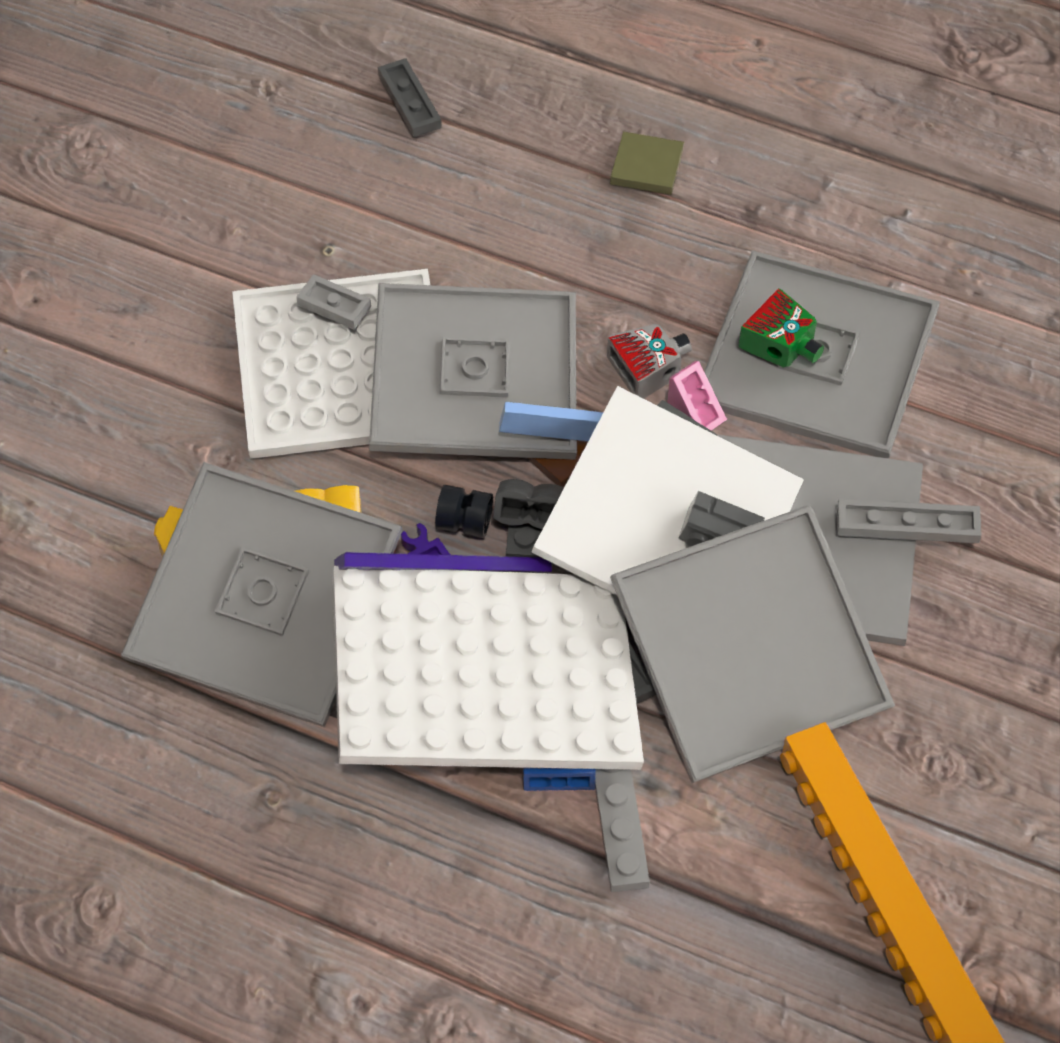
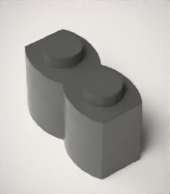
[493,479,564,529]

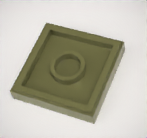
[610,131,684,195]

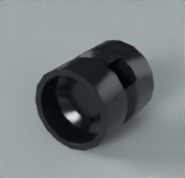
[435,485,494,538]

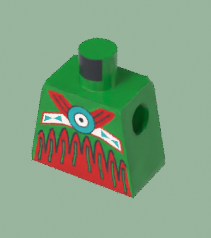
[739,288,824,368]

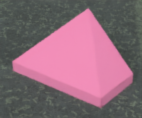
[667,361,727,430]

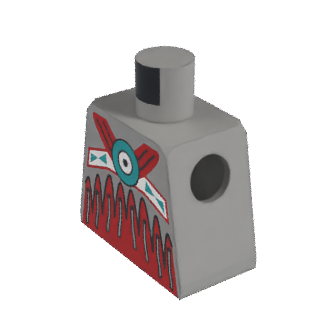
[607,324,692,399]

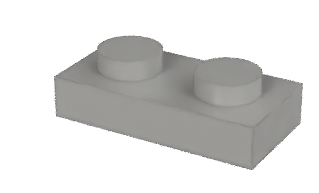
[296,274,371,330]

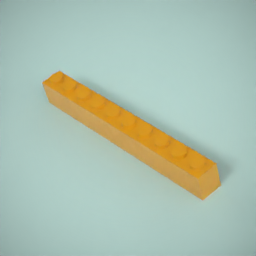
[780,722,1005,1043]

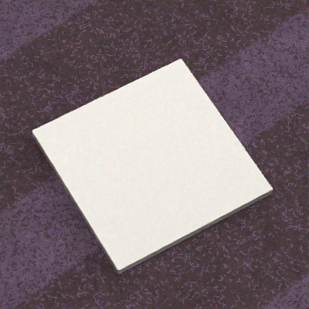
[531,386,804,595]

